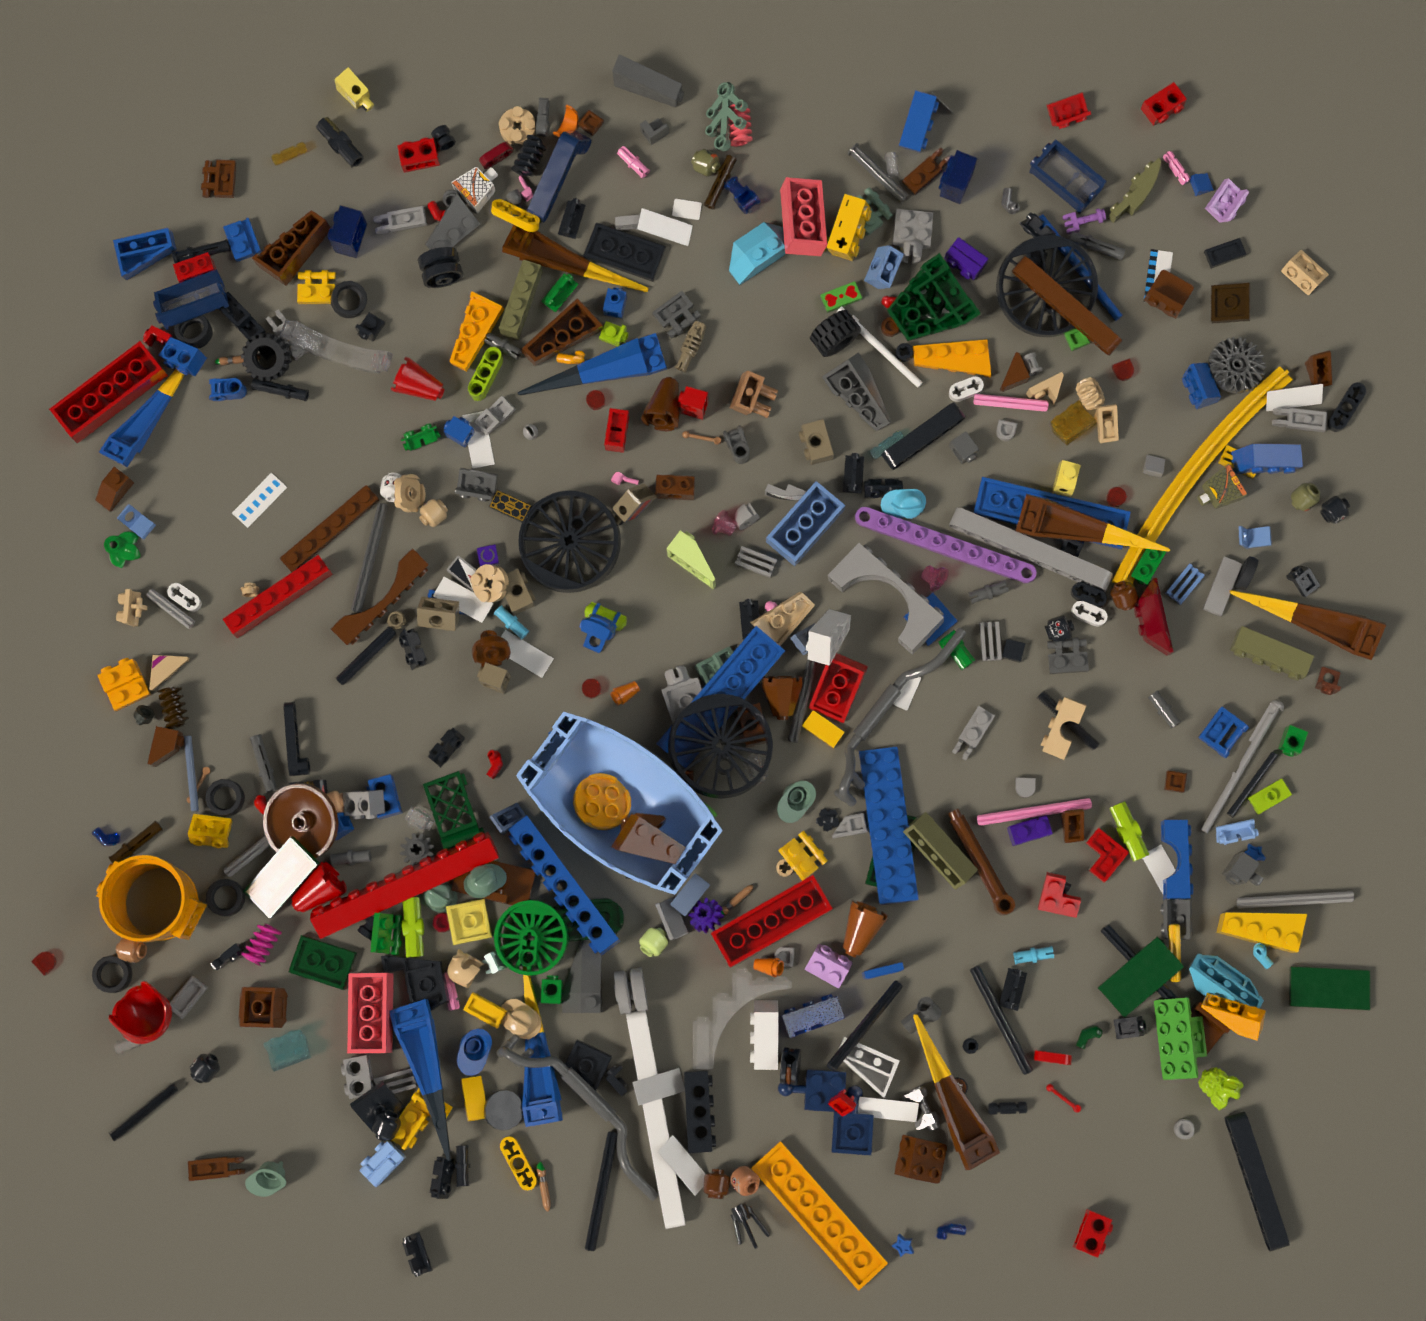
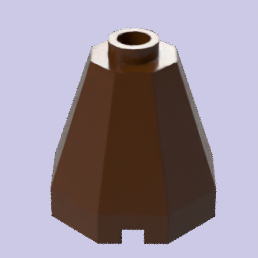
[762,676,802,720]

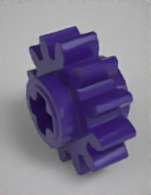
[689,898,724,934]

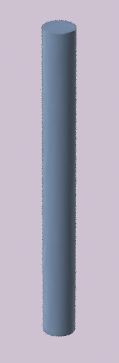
[184,736,199,812]

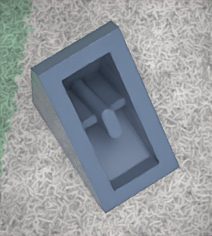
[490,803,526,835]

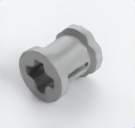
[1022,353,1043,377]

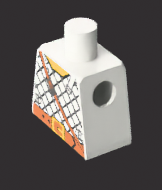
[451,167,498,213]

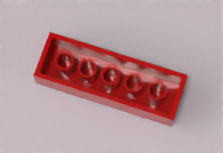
[49,341,168,444]
[711,875,833,968]

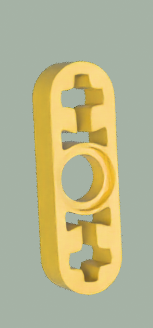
[491,199,540,232]
[500,1136,537,1190]

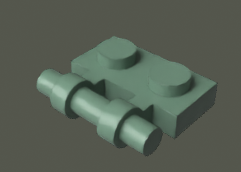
[857,187,893,236]

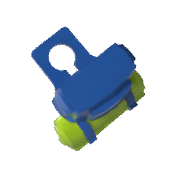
[579,602,627,653]

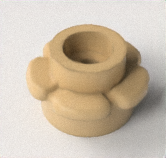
[240,583,259,597]

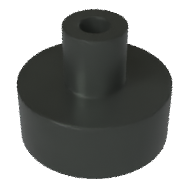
[133,705,155,725]

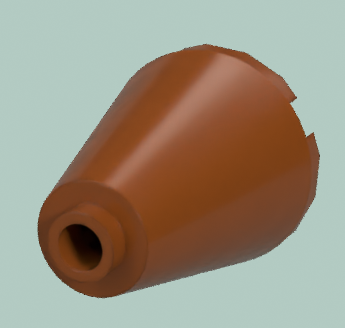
[843,900,888,957]

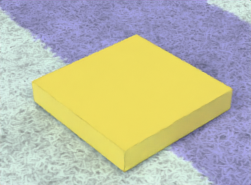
[446,899,492,945]

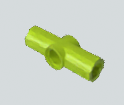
[1109,801,1149,862]
[402,897,424,958]

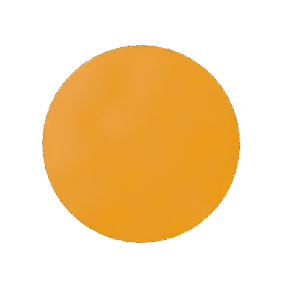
[573,773,631,830]

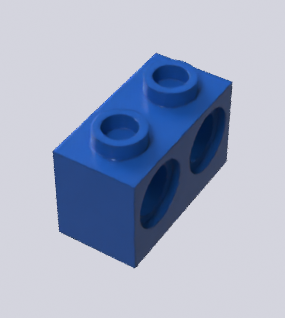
[159,337,207,376]
[366,774,402,820]

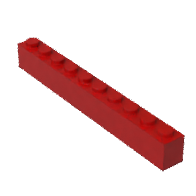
[310,832,499,939]

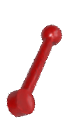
[1046,1084,1081,1113]

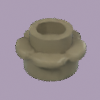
[387,611,406,630]

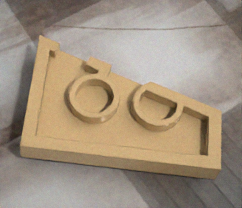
[751,592,815,646]

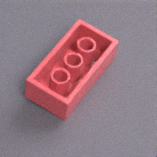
[780,177,827,256]
[347,973,393,1053]

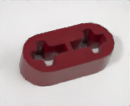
[479,141,513,169]

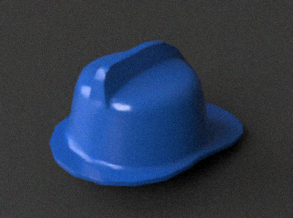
[457,1028,492,1076]

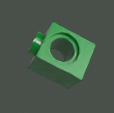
[1278,725,1308,757]
[541,976,563,1004]

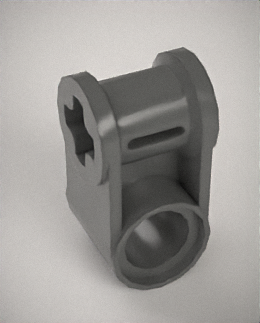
[723,425,750,464]

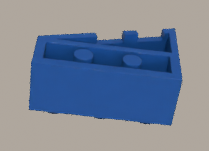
[899,90,939,153]
[113,228,177,280]

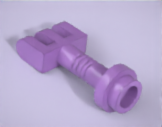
[1062,208,1106,234]

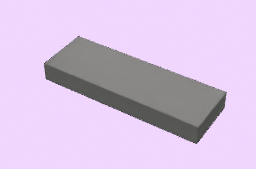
[1203,556,1242,617]

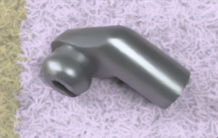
[1001,188,1020,214]

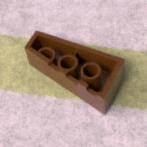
[252,210,332,286]
[522,298,603,366]

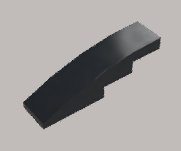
[220,291,275,360]

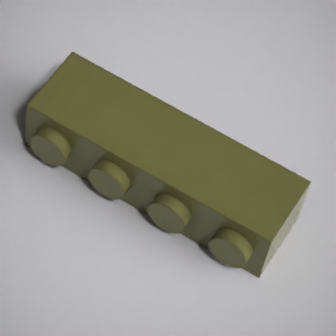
[499,260,543,340]
[1230,626,1314,681]
[903,811,978,890]

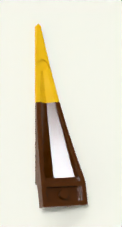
[502,225,648,292]
[1016,493,1170,551]
[1229,590,1386,660]
[913,1014,1000,1170]

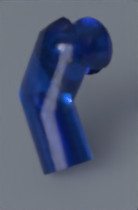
[92,827,120,846]
[936,1223,966,1240]

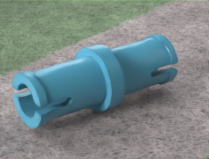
[494,605,530,640]
[1013,946,1054,965]

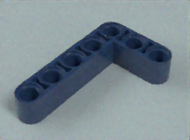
[527,131,592,223]

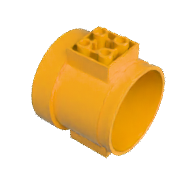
[96,855,207,942]

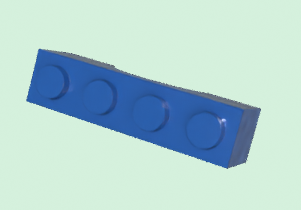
[1161,820,1193,900]

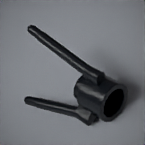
[731,1203,770,1249]

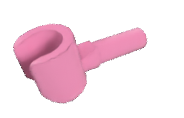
[518,175,533,201]
[611,472,639,485]

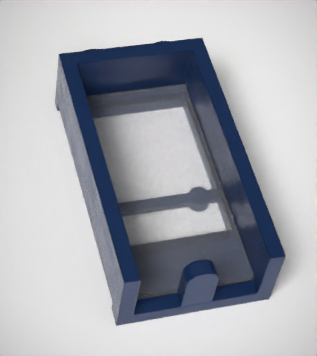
[1029,139,1107,214]
[153,269,229,330]

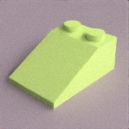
[667,530,716,589]

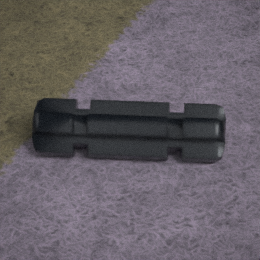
[988,1102,1028,1115]

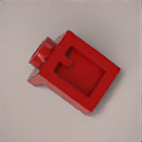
[143,325,175,347]

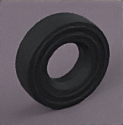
[1235,556,1259,591]

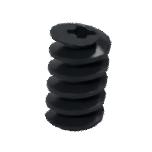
[511,135,547,176]

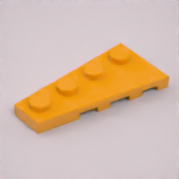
[449,291,504,372]
[912,339,991,378]

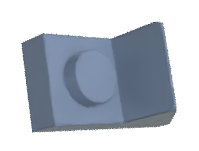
[790,623,816,655]

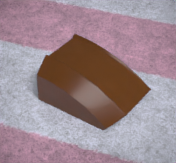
[238,987,288,1028]

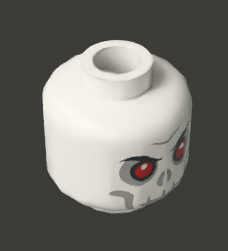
[380,473,402,502]

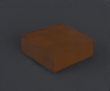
[578,110,604,136]
[1164,770,1187,793]

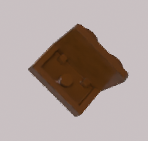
[1144,270,1194,319]
[1191,1002,1231,1054]
[894,1135,947,1184]

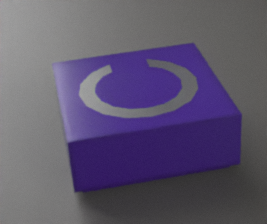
[477,545,499,566]

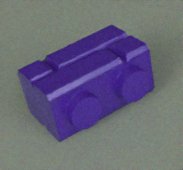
[944,237,989,280]
[1007,815,1052,846]

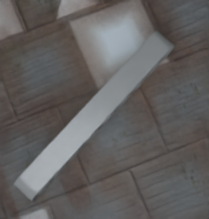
[949,508,1113,592]

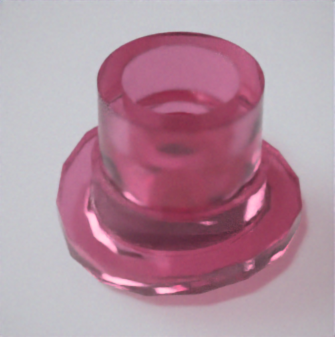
[712,510,737,536]
[921,565,949,592]

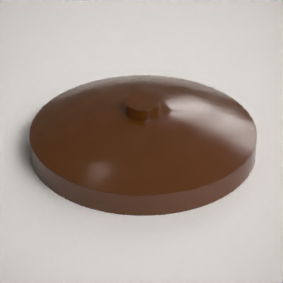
[263,783,338,858]

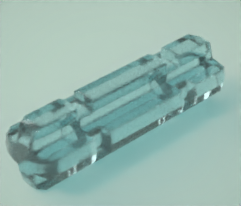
[870,430,904,459]

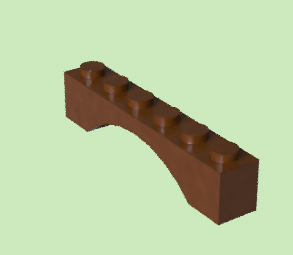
[331,548,429,645]

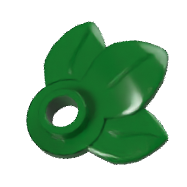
[104,532,140,568]

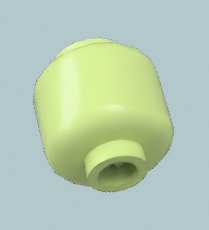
[639,927,668,957]

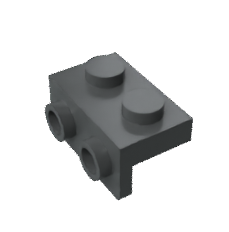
[455,468,498,502]
[1161,899,1192,940]

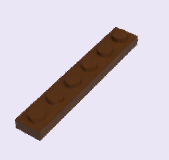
[279,485,379,572]

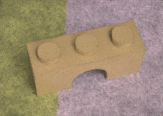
[1041,696,1087,760]

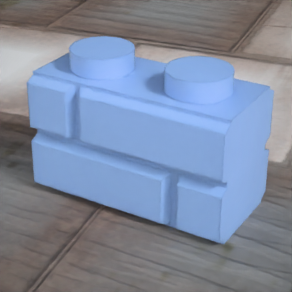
[359,1140,406,1187]

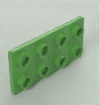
[1154,997,1207,1080]

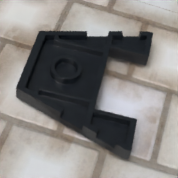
[381,956,450,1011]

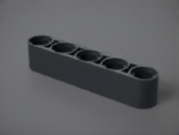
[881,402,966,470]

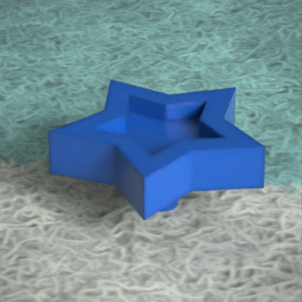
[1244,843,1266,861]
[892,1234,914,1257]

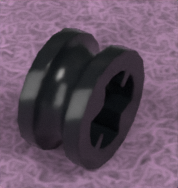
[896,343,913,362]

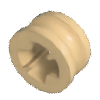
[776,859,793,877]

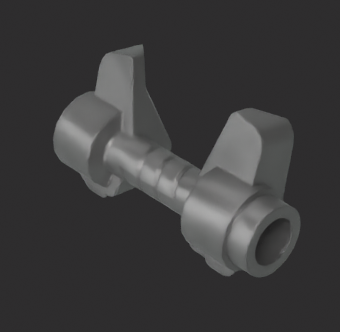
[902,1085,940,1131]

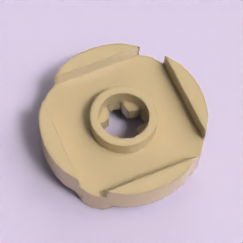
[499,106,536,145]
[394,474,425,513]
[470,564,509,602]

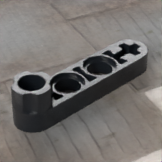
[283,702,310,777]

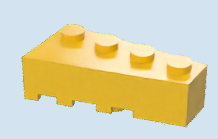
[1216,912,1307,953]

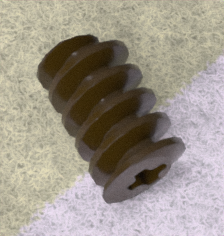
[157,687,189,729]

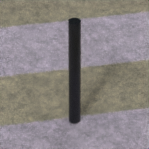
[1227,752,1278,818]

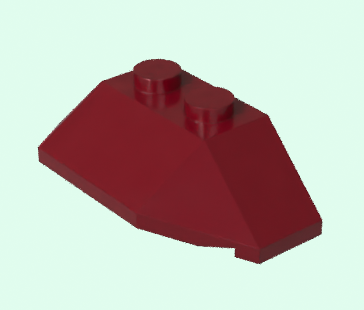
[1134,578,1174,656]

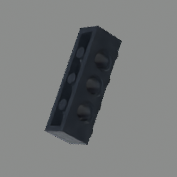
[684,1071,716,1153]

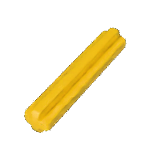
[1168,924,1181,982]

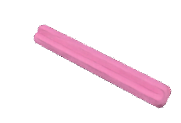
[974,394,1049,412]

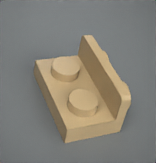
[1281,250,1329,295]

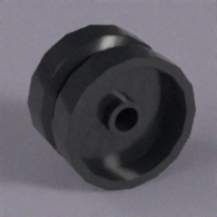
[417,247,464,288]

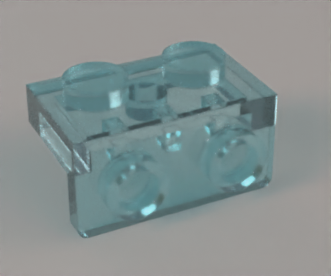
[264,1030,311,1072]

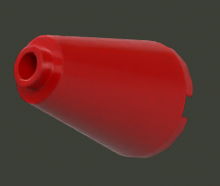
[390,356,445,401]
[291,862,347,913]

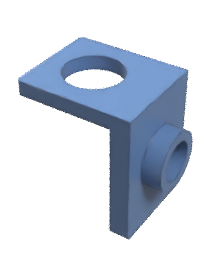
[117,504,156,539]
[1239,526,1272,549]

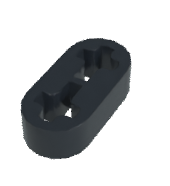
[1071,582,1107,608]

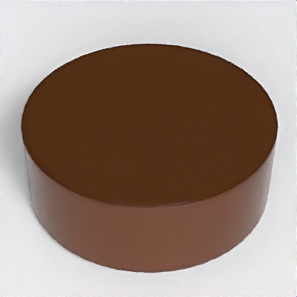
[881,317,899,337]

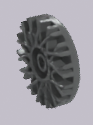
[1208,337,1266,393]

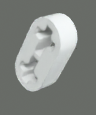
[948,376,984,402]
[167,583,202,612]
[1071,601,1108,627]

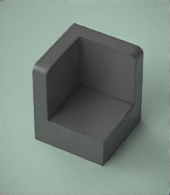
[640,118,669,145]

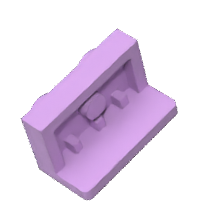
[1205,178,1249,223]
[804,944,853,989]

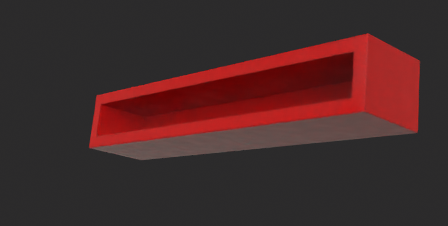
[223,555,333,638]

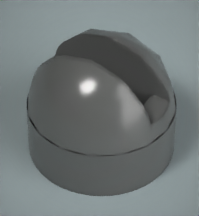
[506,189,522,206]

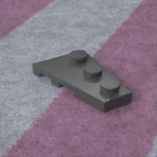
[425,194,480,250]

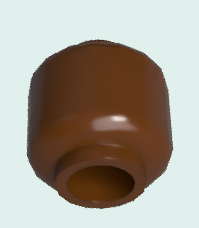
[1111,581,1139,611]
[703,1169,730,1199]

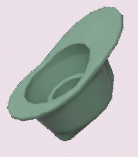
[777,780,816,823]
[464,864,507,898]
[415,882,458,913]
[245,1161,286,1197]

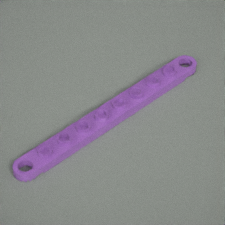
[855,507,1037,583]

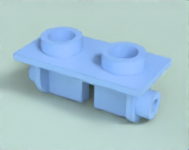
[1216,819,1259,845]

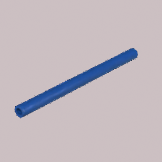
[1039,214,1123,321]

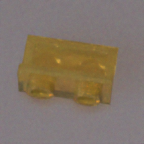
[1050,400,1096,445]

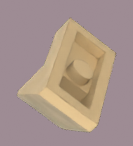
[1026,372,1064,404]
[1094,404,1119,443]

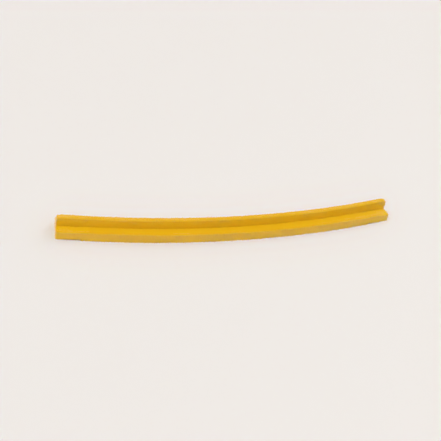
[1112,366,1292,584]

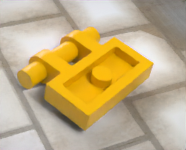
[297,270,336,304]
[778,831,828,881]

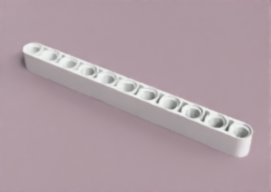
[626,1011,686,1229]

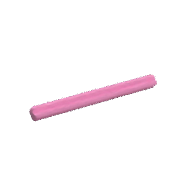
[977,798,1092,826]

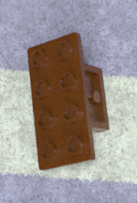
[452,861,536,905]

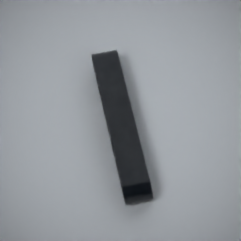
[1225,1111,1290,1252]

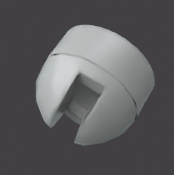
[523,424,538,440]

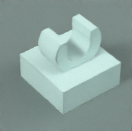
[482,951,508,974]

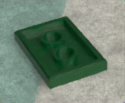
[288,935,357,990]

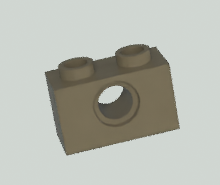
[799,419,834,465]
[505,569,536,615]
[417,597,459,631]
[477,662,511,694]

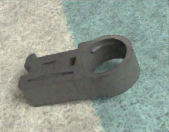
[536,98,550,137]

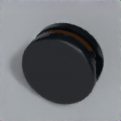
[780,1047,801,1086]

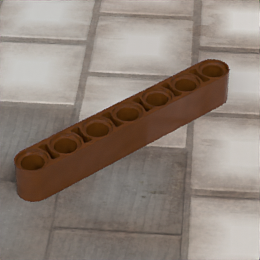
[1012,256,1122,356]

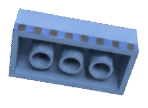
[766,481,845,566]

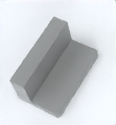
[655,897,689,941]

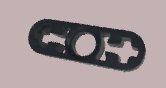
[1328,382,1366,432]

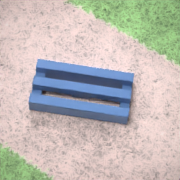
[1165,563,1205,605]

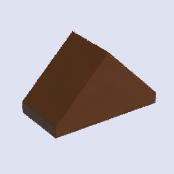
[1305,350,1332,387]
[1000,352,1030,392]
[1060,809,1084,843]

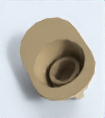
[501,999,541,1039]

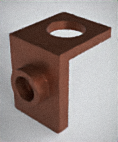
[1315,667,1341,695]

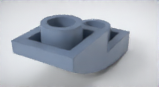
[670,873,710,916]

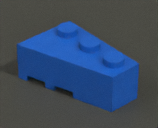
[1231,444,1303,474]

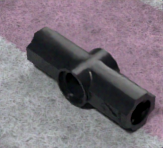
[316,117,364,168]

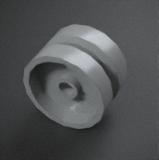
[614,967,648,1015]

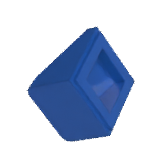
[1190,173,1214,196]

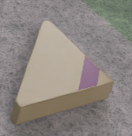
[149,655,189,691]

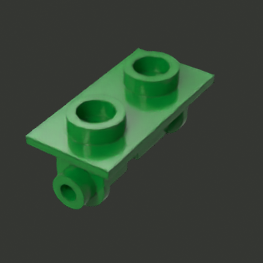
[541,273,579,313]
[401,423,441,451]
[1131,549,1166,585]

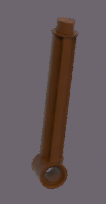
[948,809,1015,916]

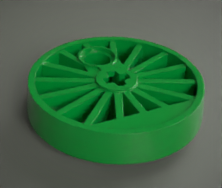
[494,900,569,976]

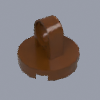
[472,630,511,667]

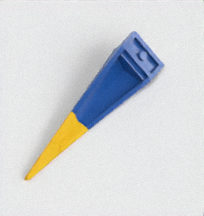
[99,368,184,467]
[522,966,563,1127]

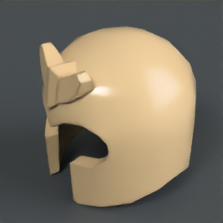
[448,949,484,988]

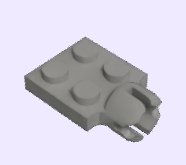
[893,209,933,264]
[661,665,702,723]

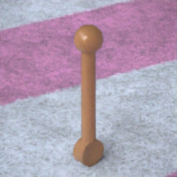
[682,431,721,445]
[187,767,211,803]

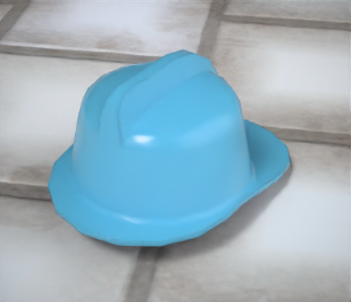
[881,489,926,519]

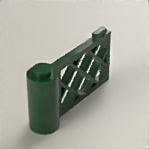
[423,771,485,850]

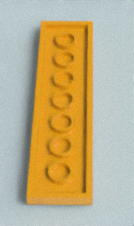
[751,1141,888,1291]

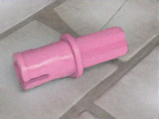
[617,146,650,179]

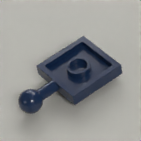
[778,1070,846,1112]
[831,1085,874,1156]

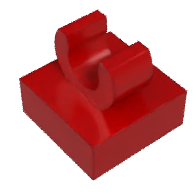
[828,1089,857,1117]

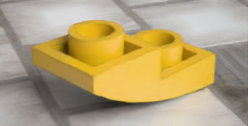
[461,1076,485,1122]

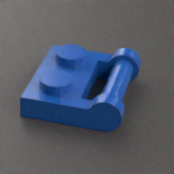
[1198,706,1249,758]

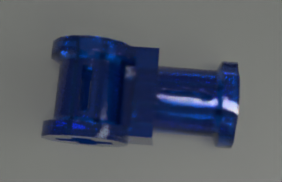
[724,176,761,214]

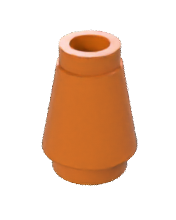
[610,681,640,706]
[753,958,784,977]

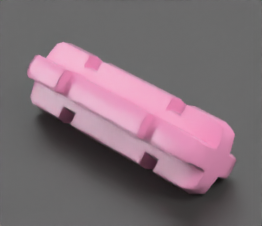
[1163,151,1190,185]
[444,972,460,1011]

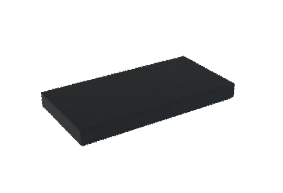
[583,222,666,282]

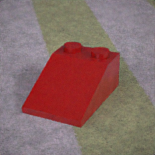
[809,653,868,723]

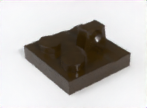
[1211,283,1250,324]

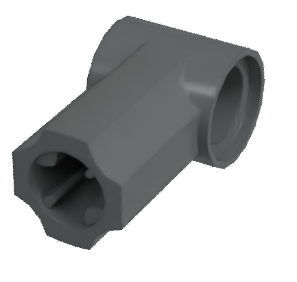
[901,997,942,1034]

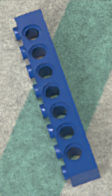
[508,816,621,956]

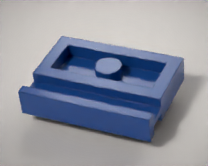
[223,218,262,262]

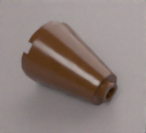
[642,377,679,432]

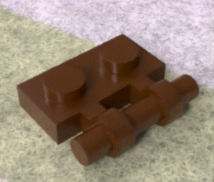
[201,160,237,198]

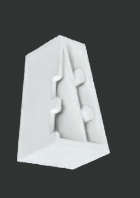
[806,609,851,666]
[750,1000,778,1070]
[839,1037,900,1098]

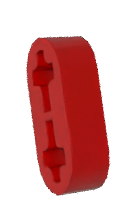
[1034,1050,1072,1065]

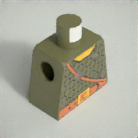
[1197,464,1248,509]

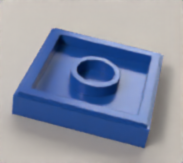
[862,962,904,980]

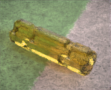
[271,142,307,165]

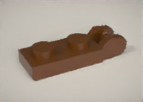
[902,148,952,195]
[188,1157,245,1181]

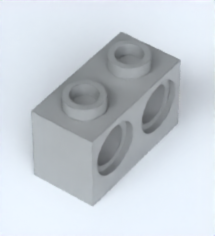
[343,790,385,819]
[341,1055,374,1099]

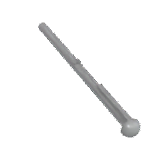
[1201,700,1284,833]

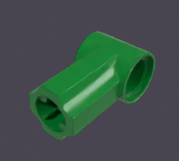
[938,630,975,670]

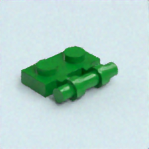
[370,913,403,955]

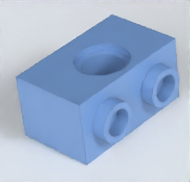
[864,245,904,289]

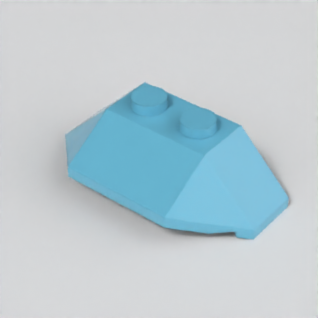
[729,222,785,285]
[1189,954,1264,1009]

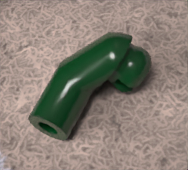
[1076,1025,1103,1049]

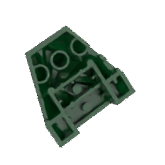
[887,253,981,341]

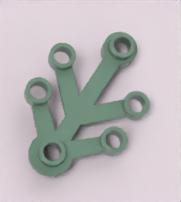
[705,82,748,152]

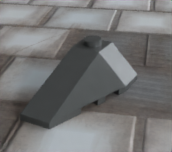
[822,352,891,431]
[562,940,602,1013]

